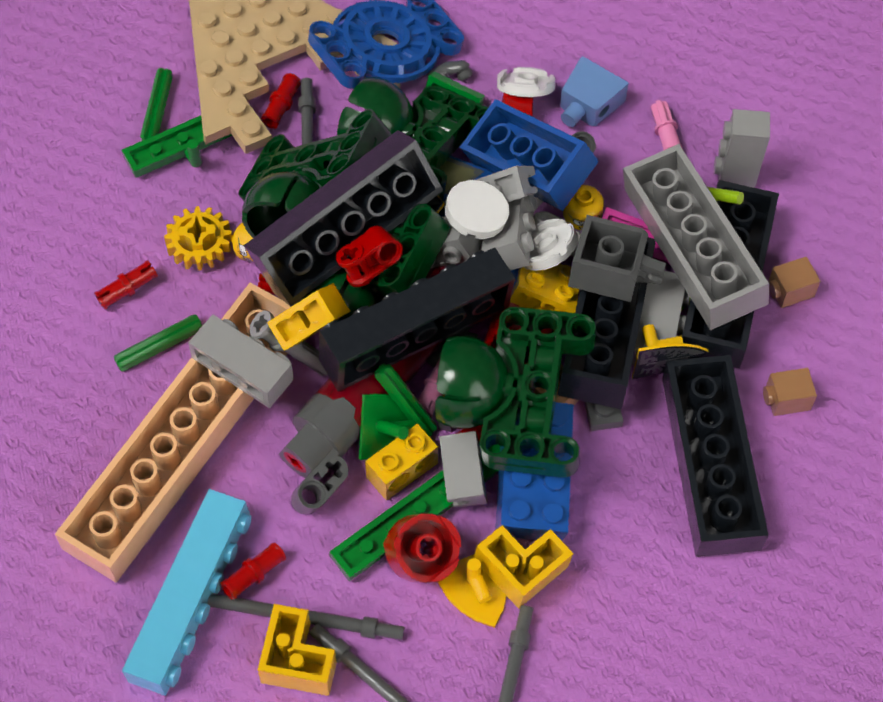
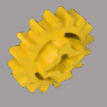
[164,206,232,271]

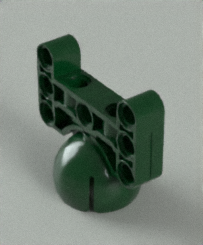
[337,77,489,201]
[238,109,392,238]
[294,204,450,321]
[435,307,596,477]

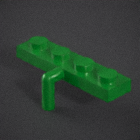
[122,115,232,178]

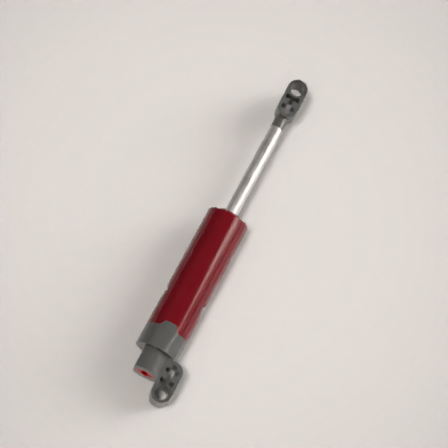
[279,131,596,515]

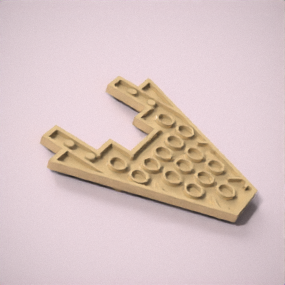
[189,0,400,154]

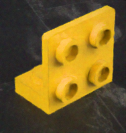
[510,264,579,331]

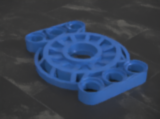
[308,0,464,89]

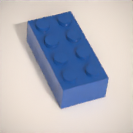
[460,99,599,211]
[495,402,574,541]

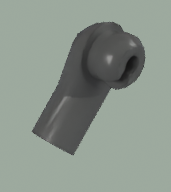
[427,60,473,81]

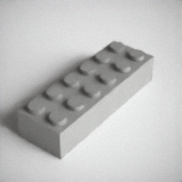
[623,144,769,330]

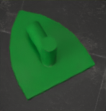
[359,393,416,460]

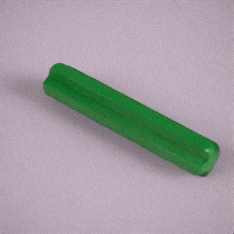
[140,68,173,141]
[114,314,202,371]
[374,363,437,437]

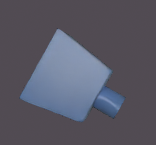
[560,56,629,127]

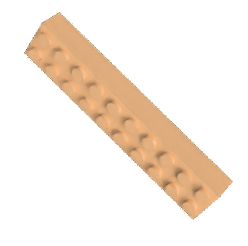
[55,283,292,583]

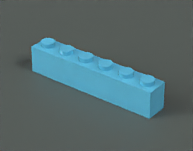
[122,489,252,696]

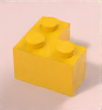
[474,525,574,609]
[257,604,337,696]

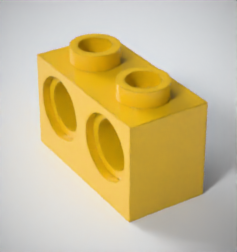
[267,283,351,351]
[365,423,438,501]

